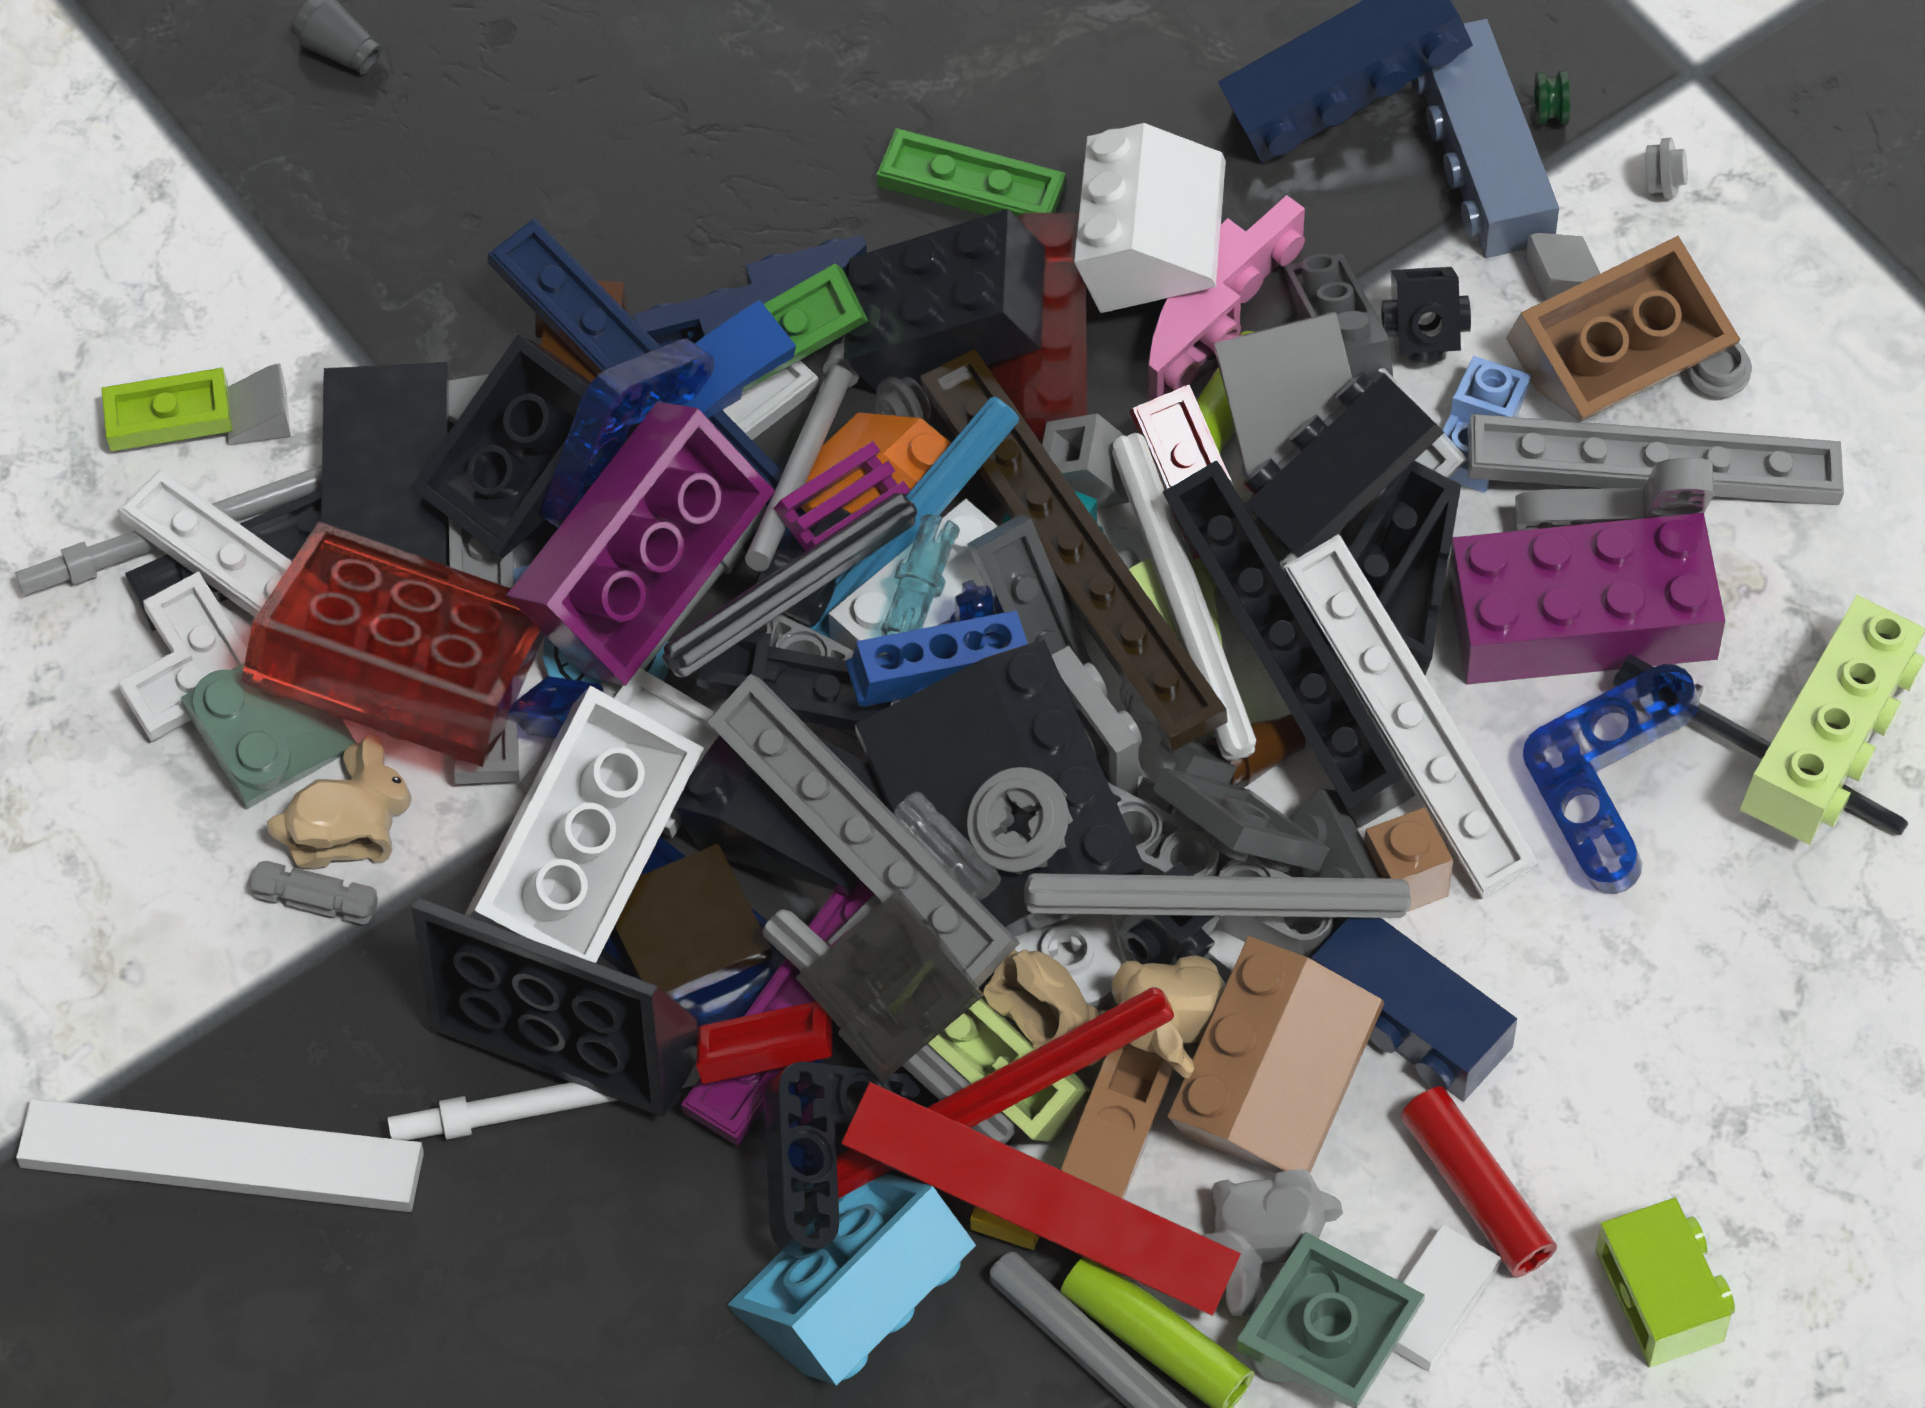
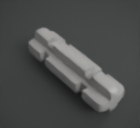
[251,861,378,925]

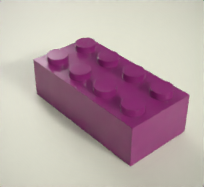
[506,402,775,686]
[1448,513,1726,685]

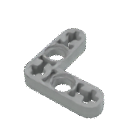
[1515,457,1714,531]

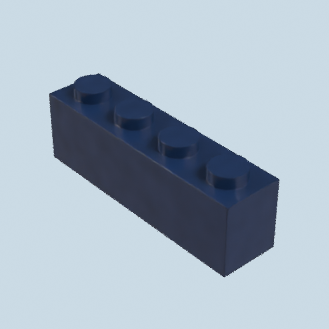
[1218,0,1473,164]

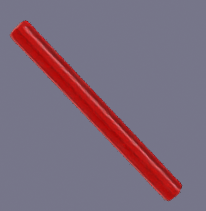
[813,987,1174,1199]

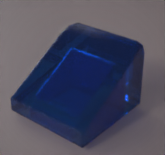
[509,676,604,739]

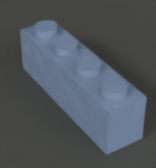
[1411,19,1559,258]

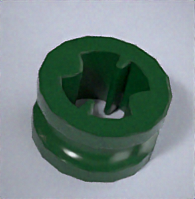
[1534,71,1570,126]

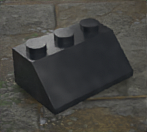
[1241,370,1445,558]

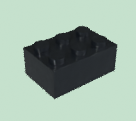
[843,209,1045,397]

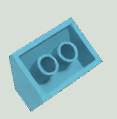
[727,1173,976,1386]

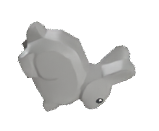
[1203,1169,1343,1317]

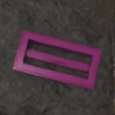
[773,441,911,551]

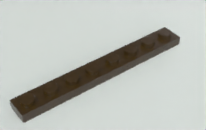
[920,349,1228,752]

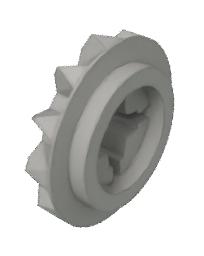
[967,767,1073,875]

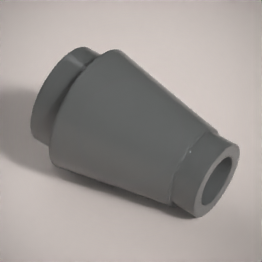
[291,0,382,75]

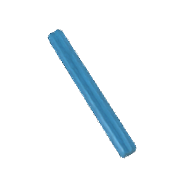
[799,396,1019,639]

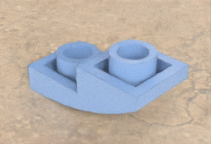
[1443,355,1531,493]

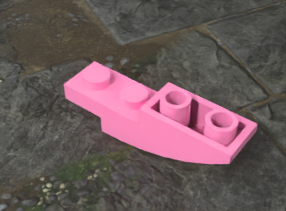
[1148,195,1305,401]

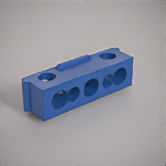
[845,610,1028,706]

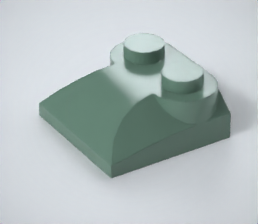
[181,639,356,810]
[1237,1232,1425,1408]

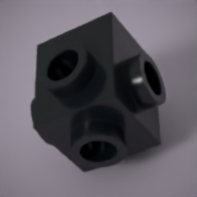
[1381,266,1471,362]
[1116,861,1221,965]

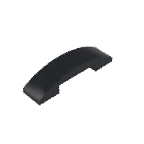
[696,631,903,731]

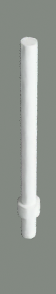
[387,1064,700,1141]

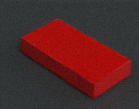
[696,1000,832,1084]

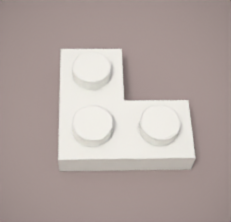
[118,571,253,741]

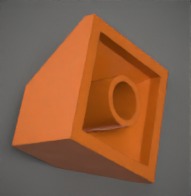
[800,412,951,513]

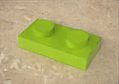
[101,367,233,451]

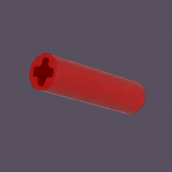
[1400,1086,1557,1277]

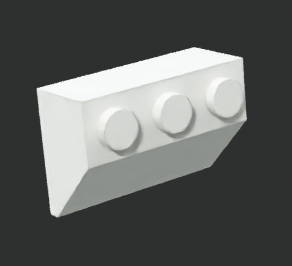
[1074,123,1226,313]

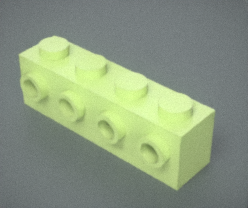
[1739,595,1925,845]

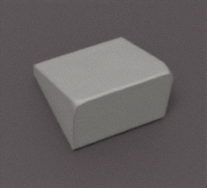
[1526,233,1600,300]
[228,363,291,445]

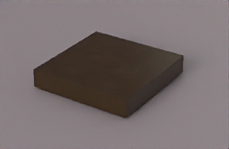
[613,843,772,1000]

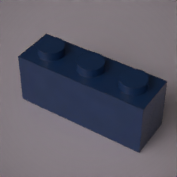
[1311,917,1518,1102]

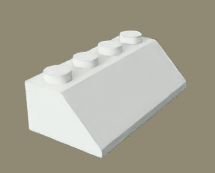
[465,686,704,963]

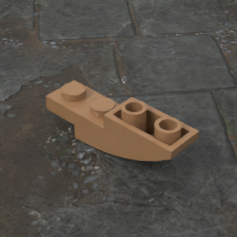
[1061,1044,1186,1199]

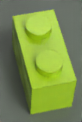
[1595,1197,1735,1368]

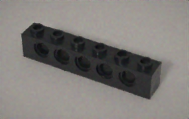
[1162,460,1416,828]

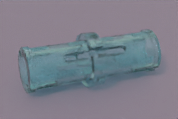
[879,514,960,636]

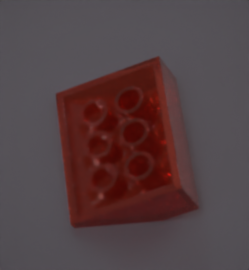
[241,521,545,767]

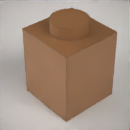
[1364,807,1453,919]

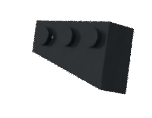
[1312,461,1461,676]

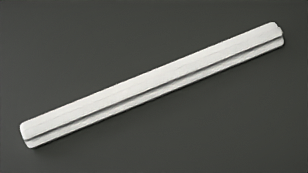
[1112,433,1256,761]

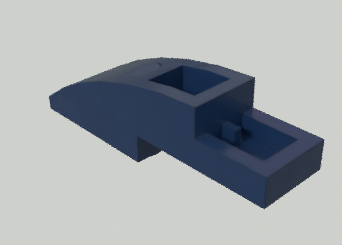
[633,235,867,360]

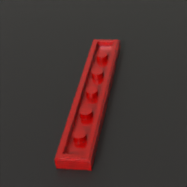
[841,1082,1241,1316]

